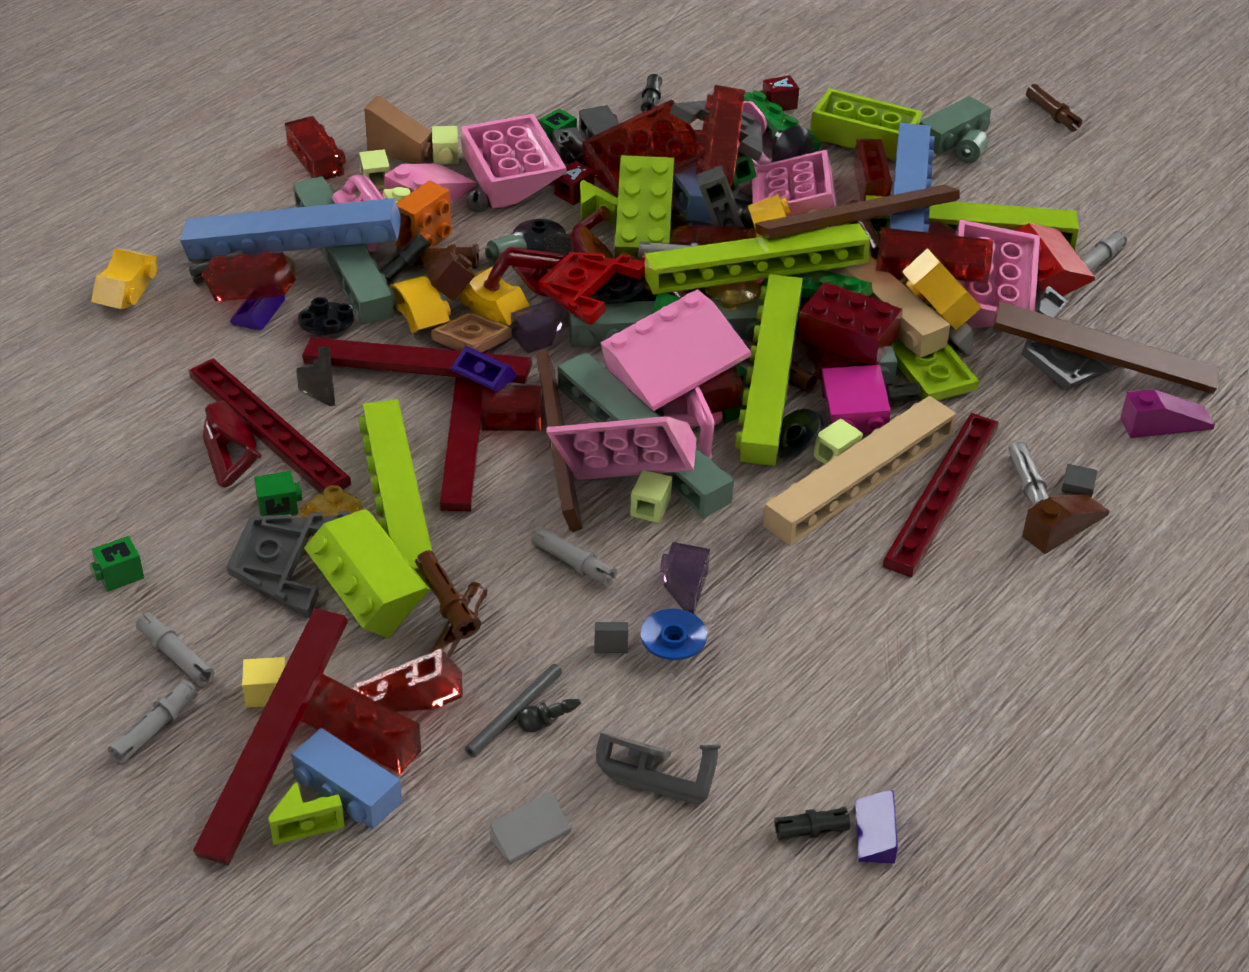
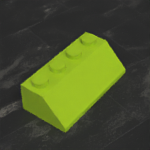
[810,88,923,161]
[304,509,430,639]

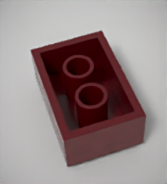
[797,282,903,365]

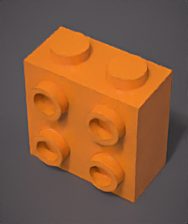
[396,181,452,248]

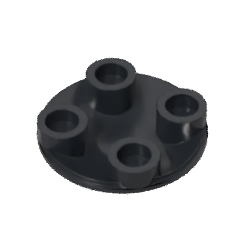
[771,126,814,163]
[298,297,354,335]

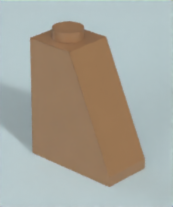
[364,96,433,164]

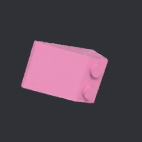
[384,163,477,204]

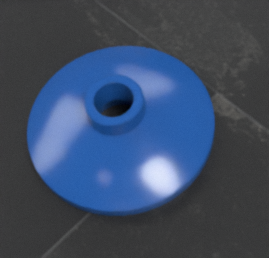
[641,609,707,660]

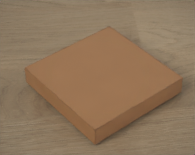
[431,312,512,353]

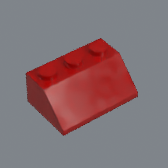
[1014,223,1095,297]

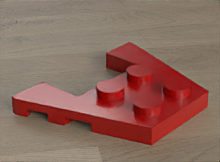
[538,252,645,325]

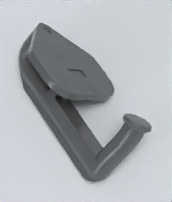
[596,733,721,804]

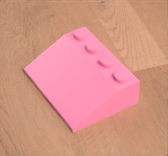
[461,114,567,209]
[752,150,837,216]
[949,220,1040,328]
[600,289,751,411]
[546,416,696,480]

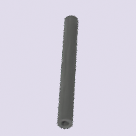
[465,664,562,757]

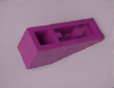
[1120,389,1215,438]

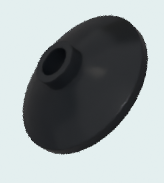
[513,219,566,252]
[594,273,647,303]
[777,409,821,458]

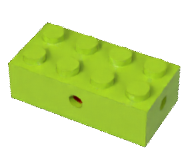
[615,155,674,260]

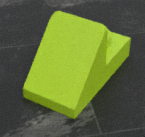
[580,180,618,226]
[268,782,345,845]

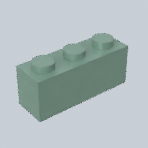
[920,96,991,155]

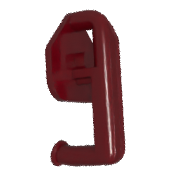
[570,206,614,259]
[484,247,564,297]
[203,400,262,488]

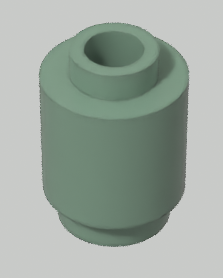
[956,129,988,163]
[485,234,527,265]

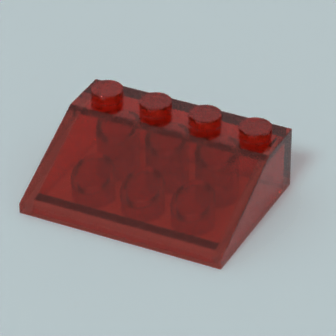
[582,99,711,198]

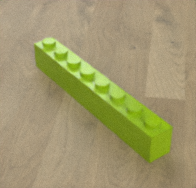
[865,195,1079,250]
[645,223,870,294]
[735,274,803,466]
[358,399,432,589]

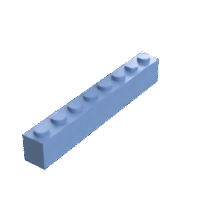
[886,123,935,266]
[180,198,402,261]

